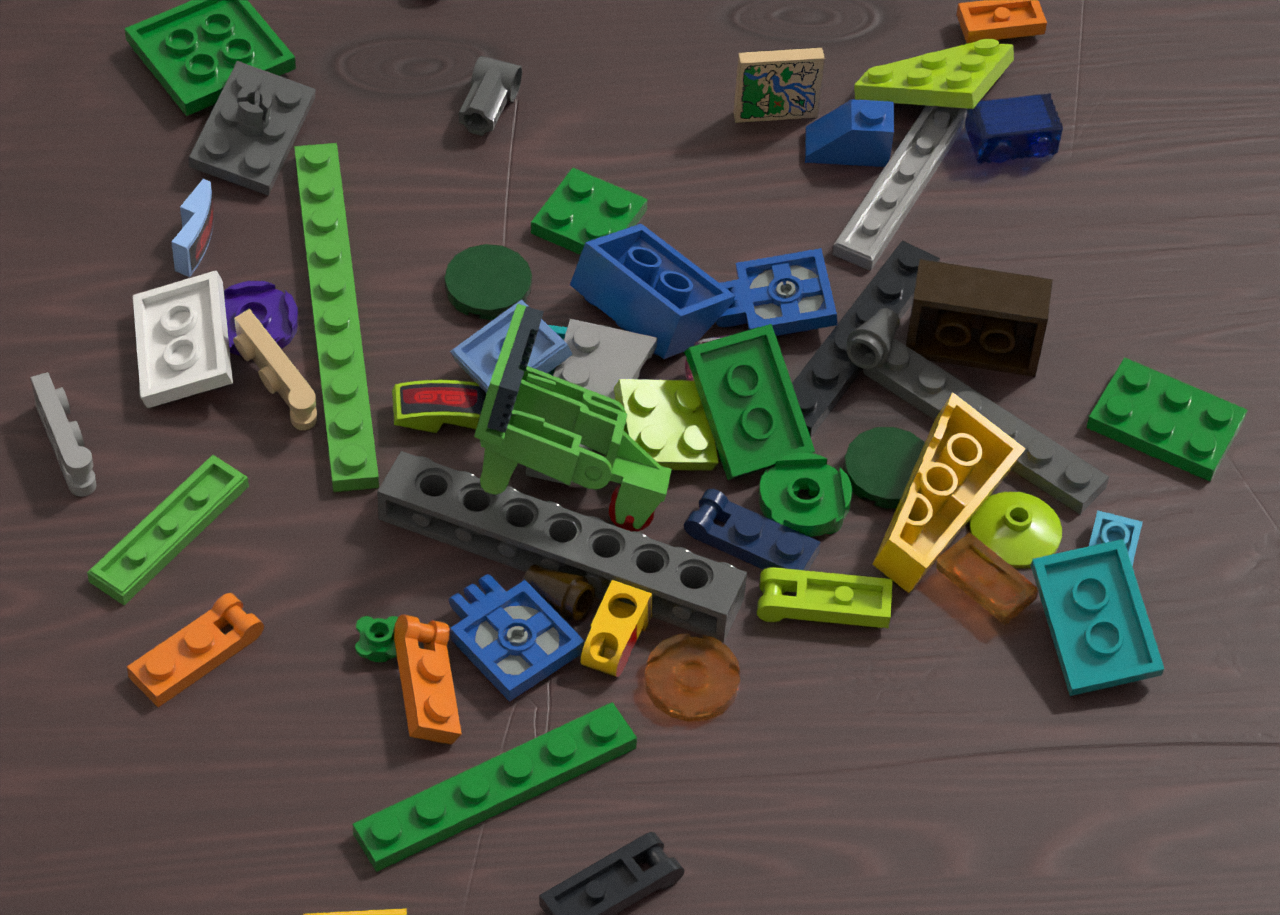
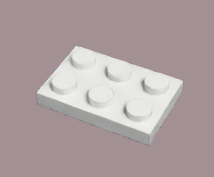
[133,270,233,408]

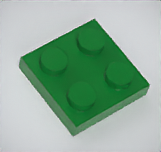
[531,168,648,255]

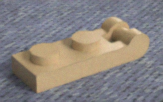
[233,309,317,430]

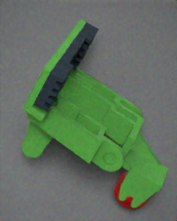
[474,304,672,532]

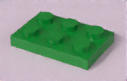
[684,324,815,480]
[1086,357,1248,482]

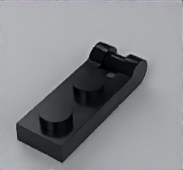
[539,832,685,915]

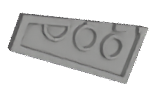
[526,319,657,485]

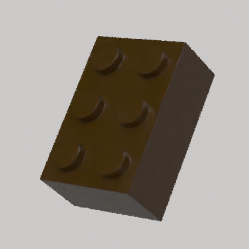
[906,259,1053,377]

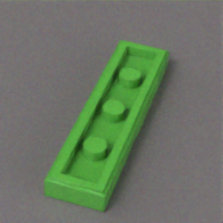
[87,455,249,605]

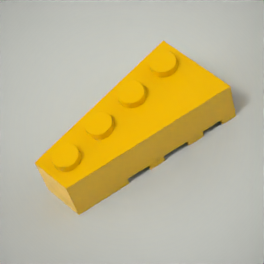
[872,392,1025,593]

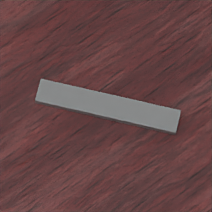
[832,105,977,271]

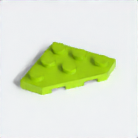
[854,39,1014,109]

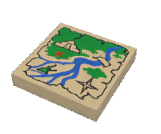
[733,48,825,123]

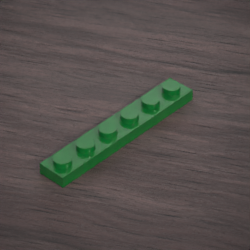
[352,702,637,872]

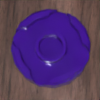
[224,281,298,357]

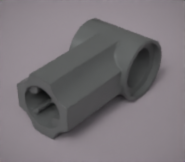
[459,55,523,136]

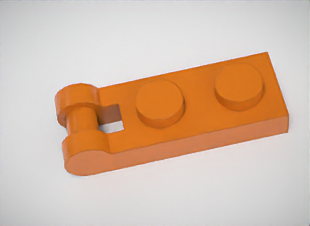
[127,593,264,708]
[394,614,462,745]

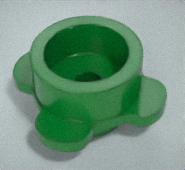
[355,616,398,662]

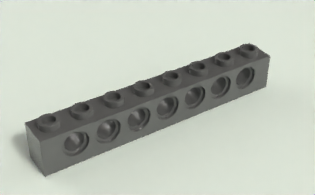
[377,451,747,643]

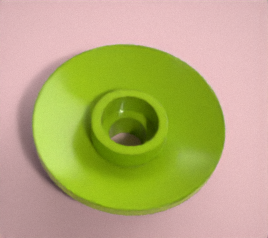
[970,492,1062,569]

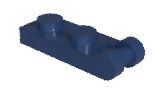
[683,489,821,571]

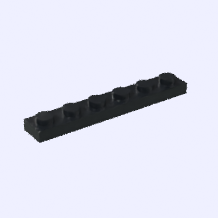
[792,240,940,437]

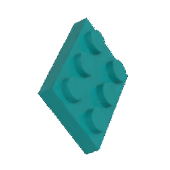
[1031,539,1164,696]

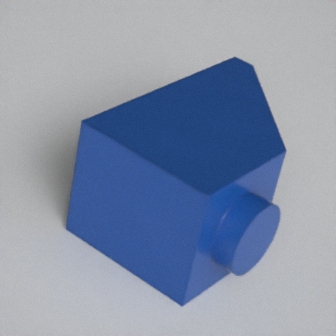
[805,99,894,167]

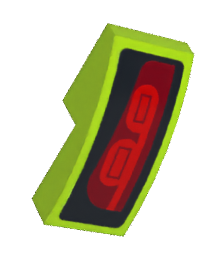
[392,380,487,433]

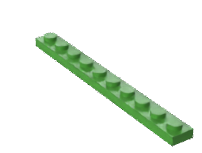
[294,143,379,492]

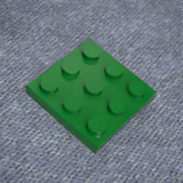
[125,0,296,116]

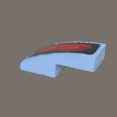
[172,179,214,277]

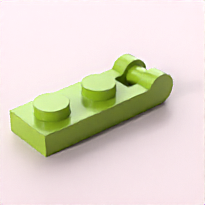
[757,568,893,628]

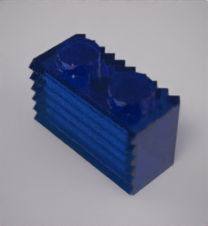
[965,93,1063,164]

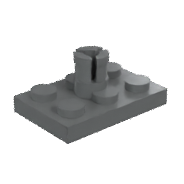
[189,61,316,196]

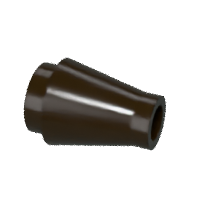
[523,564,595,620]

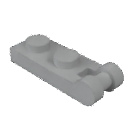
[30,372,97,497]

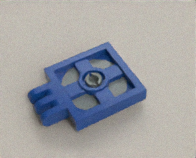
[716,248,838,336]
[448,574,585,702]

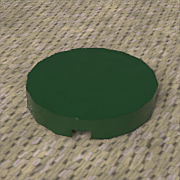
[445,244,532,320]
[843,427,925,508]

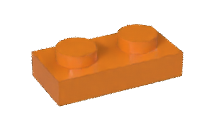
[956,0,1047,43]

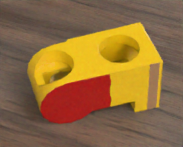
[581,580,652,677]

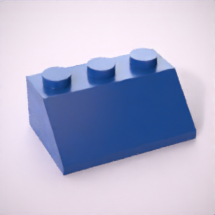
[570,224,735,359]

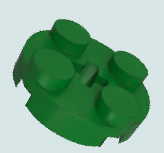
[759,452,852,537]

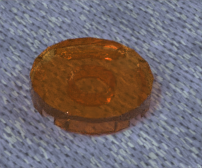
[644,633,740,722]

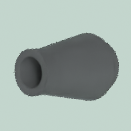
[847,308,900,369]

